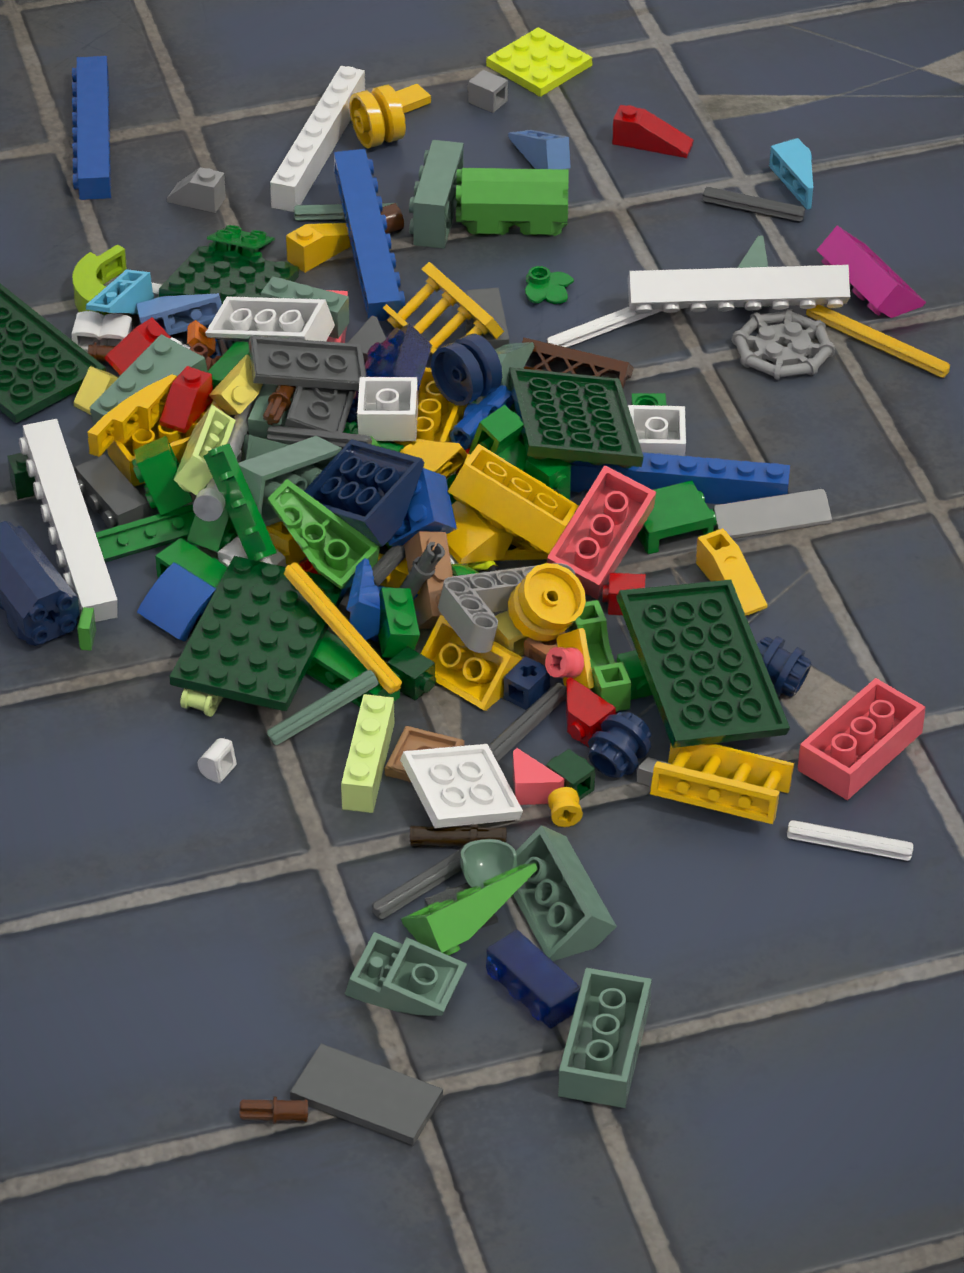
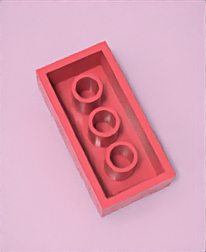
[547,465,656,600]
[798,678,926,801]

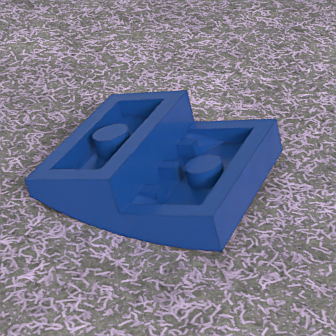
[137,562,216,641]

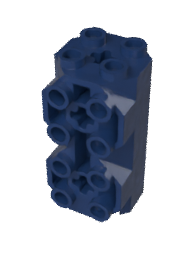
[0,521,80,646]

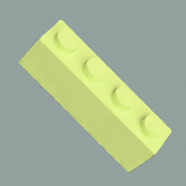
[174,405,236,495]
[341,694,395,813]

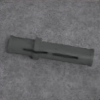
[399,542,445,598]

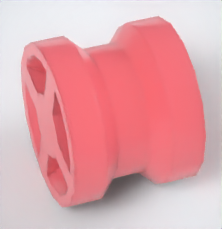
[545,647,584,678]

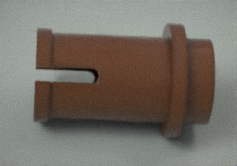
[88,342,115,362]

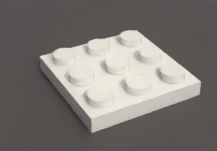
[400,744,523,828]

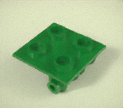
[207,225,275,257]

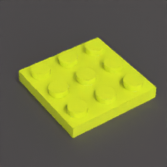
[486,27,593,97]

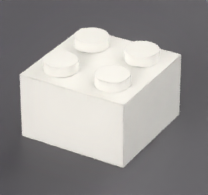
[357,377,418,442]
[628,405,686,456]

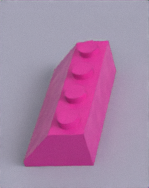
[817,225,926,318]

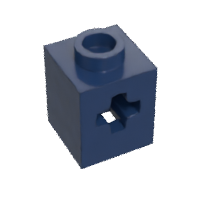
[504,656,550,710]

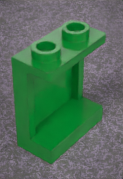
[637,480,717,555]

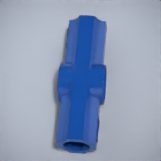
[449,385,514,449]

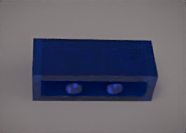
[486,929,581,1029]

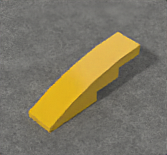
[87,374,177,457]

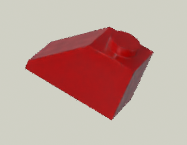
[104,317,171,375]
[160,366,213,434]
[566,677,616,747]

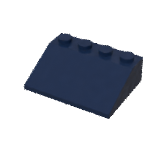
[304,439,425,547]

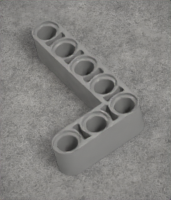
[438,563,575,653]

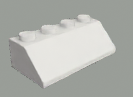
[205,297,335,341]

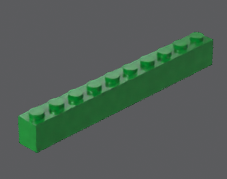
[155,538,400,707]

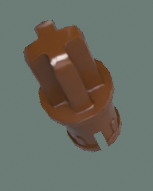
[263,385,296,426]
[239,1096,308,1124]

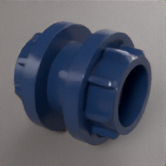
[757,636,812,698]
[588,712,651,778]

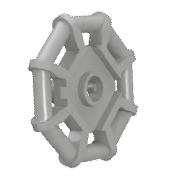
[732,308,835,380]

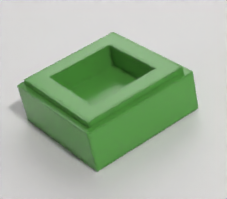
[78,607,96,651]

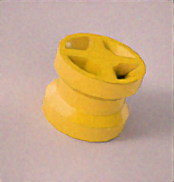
[548,787,583,827]

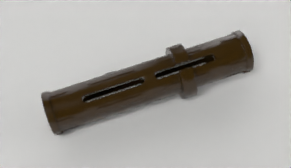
[410,824,507,847]

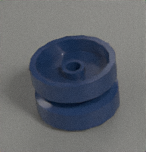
[431,333,502,406]

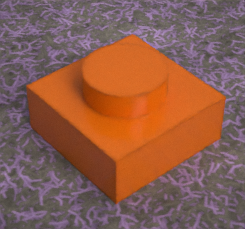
[187,320,216,357]

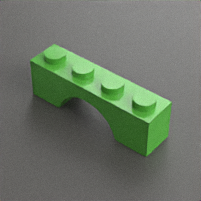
[568,600,631,711]

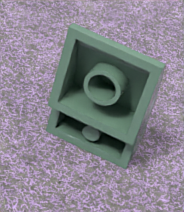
[345,932,467,1016]

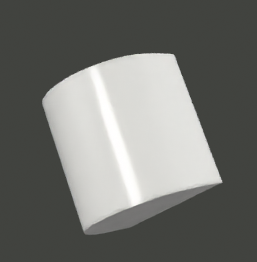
[197,738,237,783]

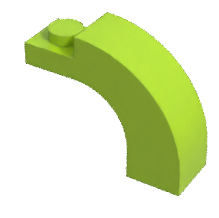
[72,244,127,316]

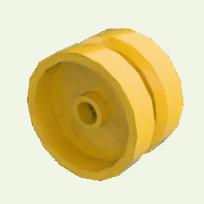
[349,84,406,148]
[508,563,586,642]

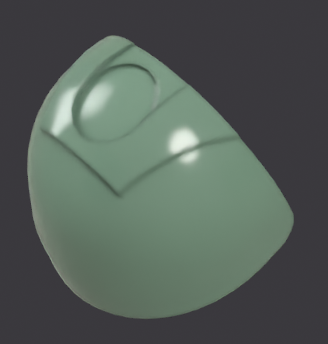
[460,839,517,889]

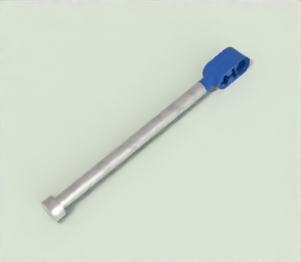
[193,390,261,521]

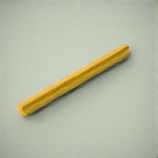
[806,305,950,378]
[284,562,402,694]

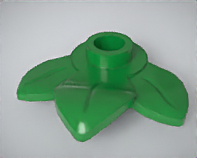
[525,266,574,304]

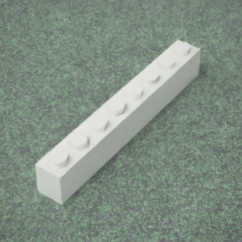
[270,66,365,212]
[628,265,850,314]
[19,419,117,622]

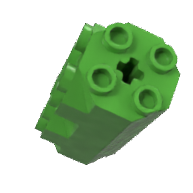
[456,168,569,236]

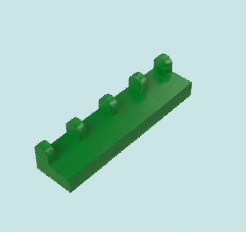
[204,443,277,561]
[95,504,195,563]

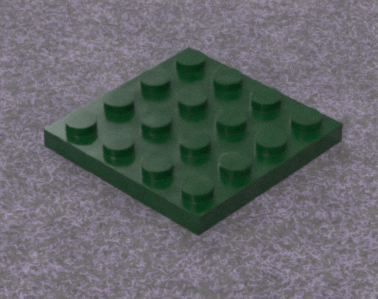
[159,246,299,304]

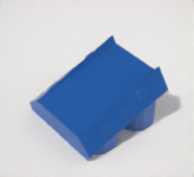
[346,558,380,640]

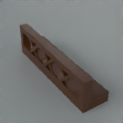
[522,337,634,389]

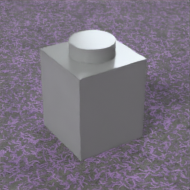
[467,70,508,113]

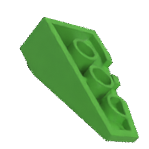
[268,479,379,589]
[401,863,538,955]

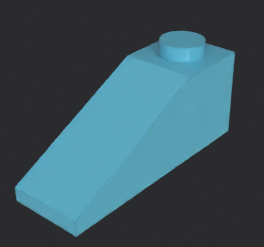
[769,138,813,210]
[86,269,154,315]

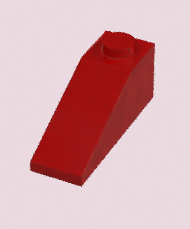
[612,105,694,158]

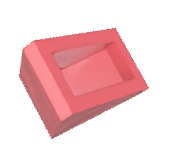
[513,748,564,805]

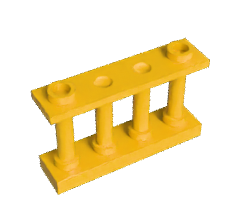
[383,262,504,355]
[650,743,794,824]

